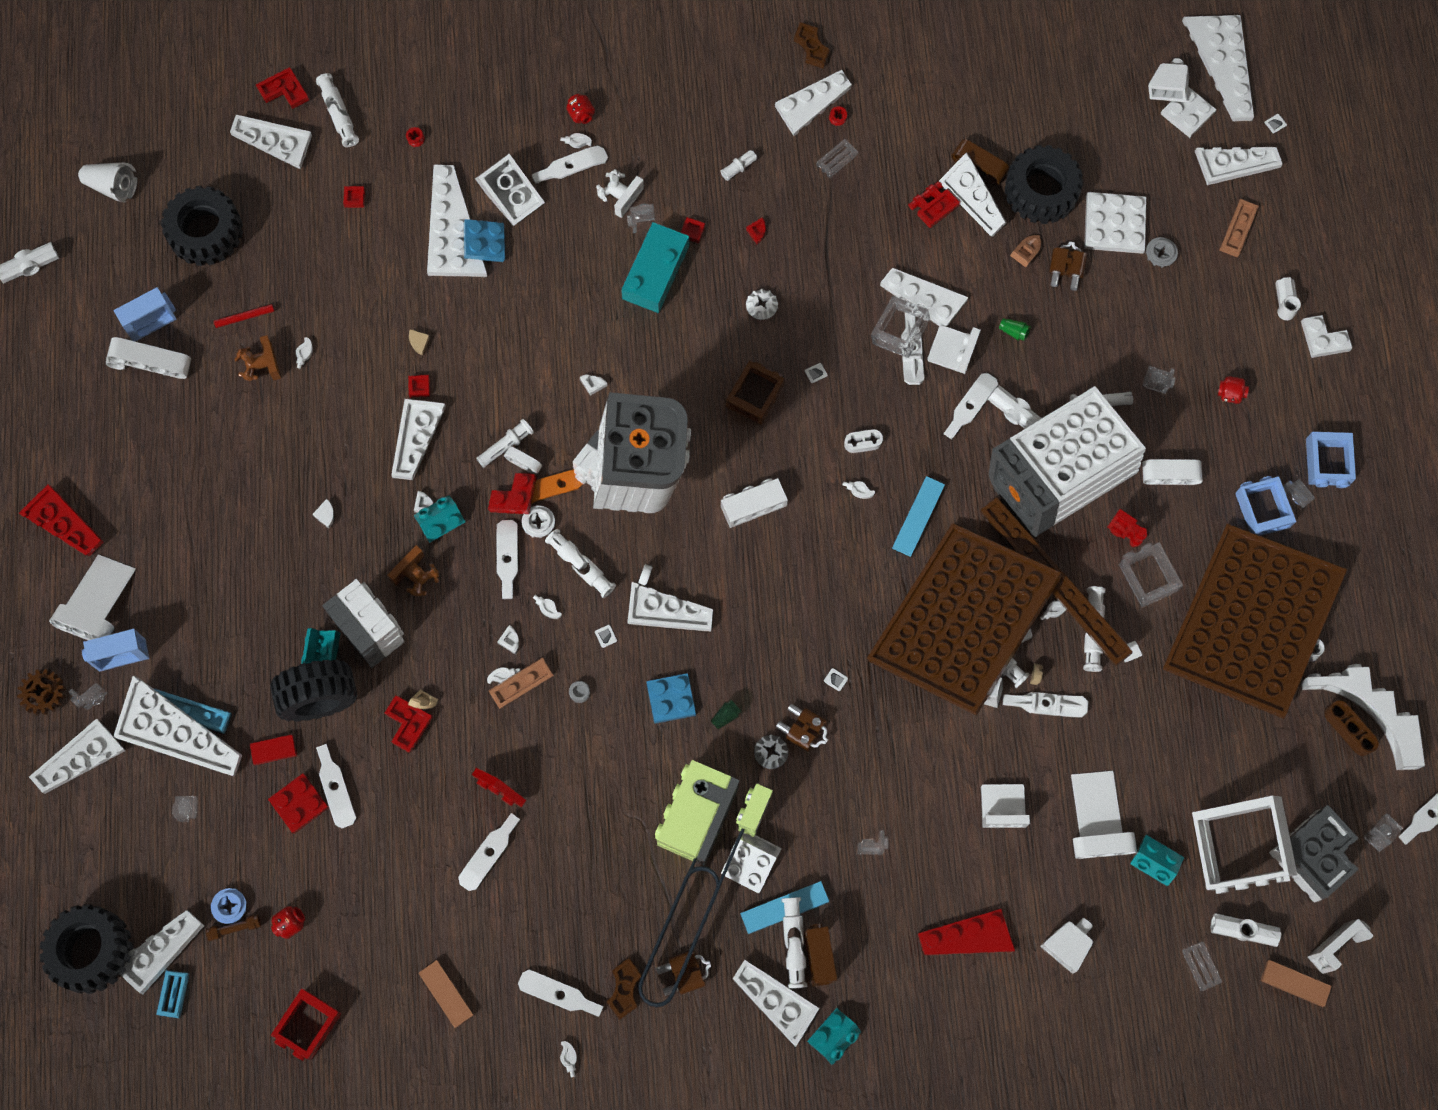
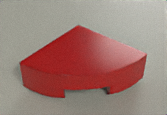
[746,217,766,244]

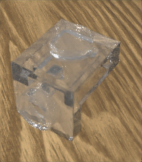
[627,204,655,233]
[69,683,107,710]
[172,796,198,822]

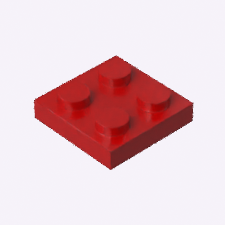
[268,773,329,834]

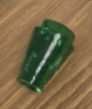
[710,699,742,730]

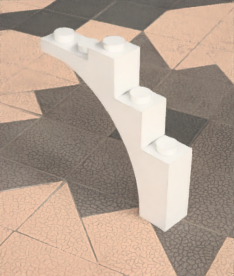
[1301,664,1425,770]

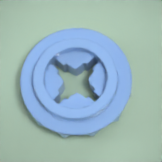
[211,888,247,924]

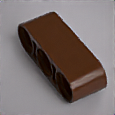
[951,139,1009,185]
[1324,700,1379,756]

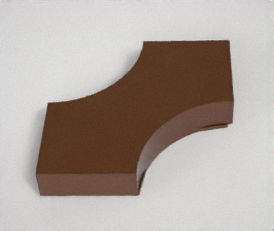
[794,22,830,69]
[607,957,642,1021]

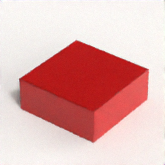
[343,186,365,208]
[681,217,705,244]
[408,375,430,398]

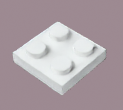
[1161,87,1216,138]

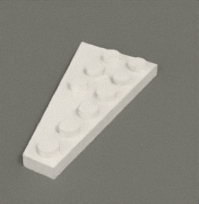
[1182,15,1254,121]
[427,165,487,277]
[113,676,242,776]

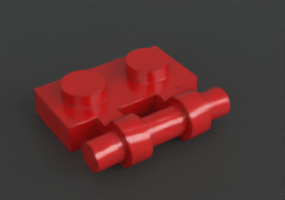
[908,181,960,228]
[1107,509,1147,547]

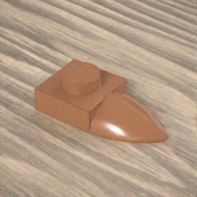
[1010,235,1041,267]

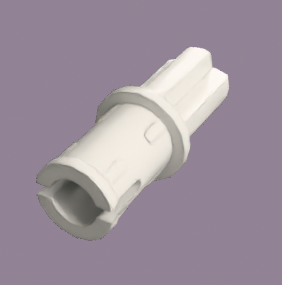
[721,151,757,181]

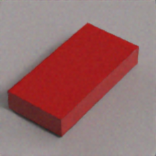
[250,734,297,766]

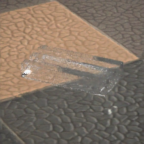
[816,139,858,178]
[1182,941,1222,991]

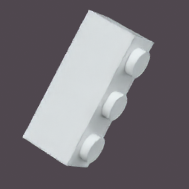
[721,478,788,528]

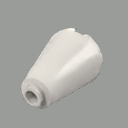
[78,162,137,202]

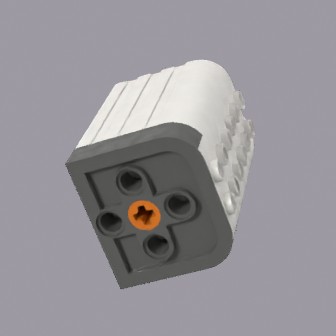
[989,386,1146,537]
[593,392,691,513]

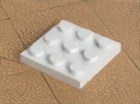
[1084,192,1146,254]

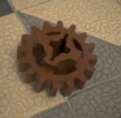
[17,669,66,716]

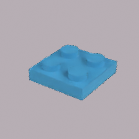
[463,219,505,262]
[646,673,696,724]

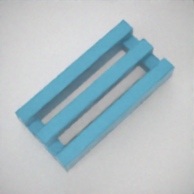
[156,970,189,1018]

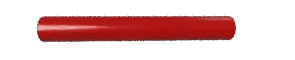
[214,304,275,328]

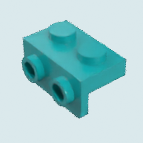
[414,495,465,543]
[301,628,341,664]
[1130,835,1184,886]
[807,1008,861,1065]

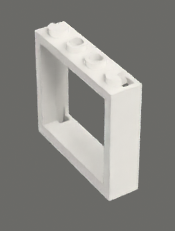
[1192,796,1297,894]

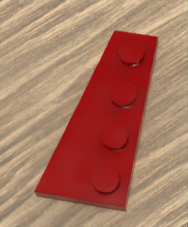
[19,484,104,557]
[918,909,1015,955]

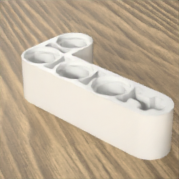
[106,337,191,379]

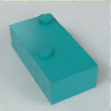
[621,222,689,313]

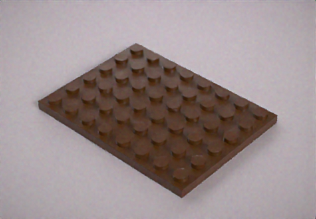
[867,523,1062,716]
[1163,524,1347,719]

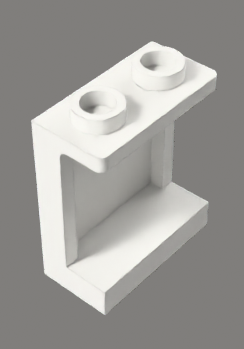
[1307,919,1373,974]

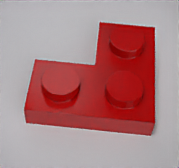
[256,67,309,109]
[488,473,537,514]
[384,695,433,753]
[471,768,526,807]

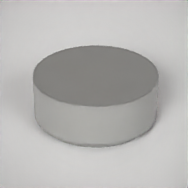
[569,681,590,703]

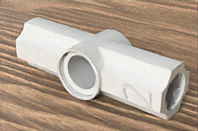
[0,242,59,284]
[988,385,1042,429]
[1210,914,1281,947]

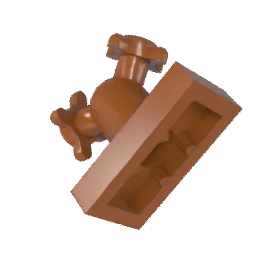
[234,335,281,381]
[387,545,439,597]

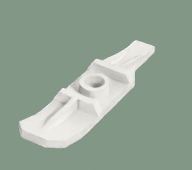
[532,146,608,184]
[901,311,924,385]
[944,373,998,439]
[497,520,518,599]
[1003,692,1088,717]
[316,744,356,828]
[1398,793,1438,845]
[458,813,520,891]
[518,970,603,1017]

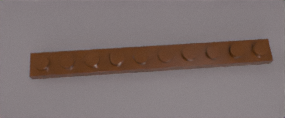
[981,497,1133,666]

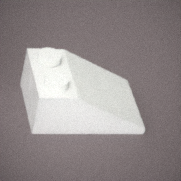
[475,154,545,226]

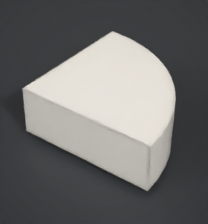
[580,375,607,396]
[414,491,433,513]
[313,499,334,528]
[498,625,519,655]

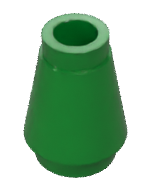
[999,318,1031,341]

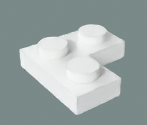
[1301,315,1352,358]

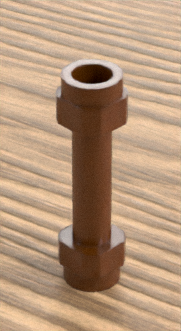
[206,915,261,942]

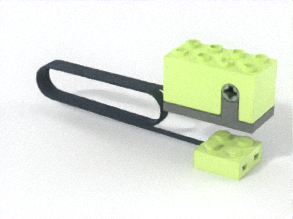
[639,760,773,1007]

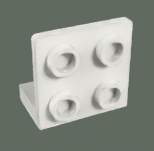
[927,325,980,374]
[981,784,1030,828]
[721,833,782,893]

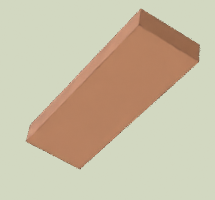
[1219,198,1259,258]
[488,657,554,709]
[419,960,474,1029]
[1260,960,1332,1007]

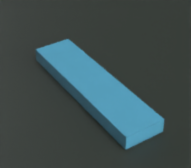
[892,476,945,557]
[154,689,232,734]
[740,881,829,934]

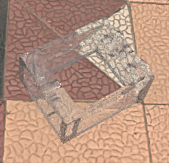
[871,296,930,358]
[1119,542,1183,608]

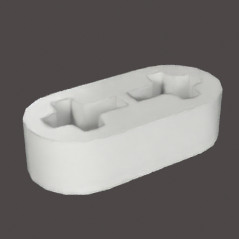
[844,430,883,453]
[504,446,542,475]

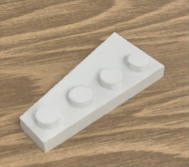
[775,70,851,136]
[230,115,312,169]
[1195,147,1282,185]
[939,153,1007,237]
[880,268,968,327]
[392,399,446,480]
[628,582,713,632]
[29,719,126,794]
[119,910,204,994]
[733,960,819,1047]

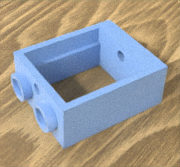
[113,287,176,342]
[1306,432,1356,488]
[1235,476,1296,536]
[82,629,149,672]

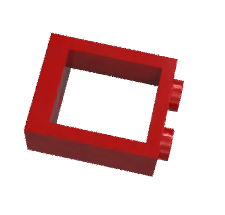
[271,988,342,1061]

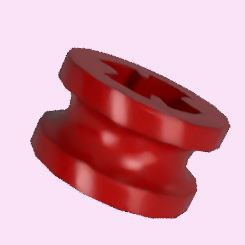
[829,106,847,126]
[406,127,425,147]

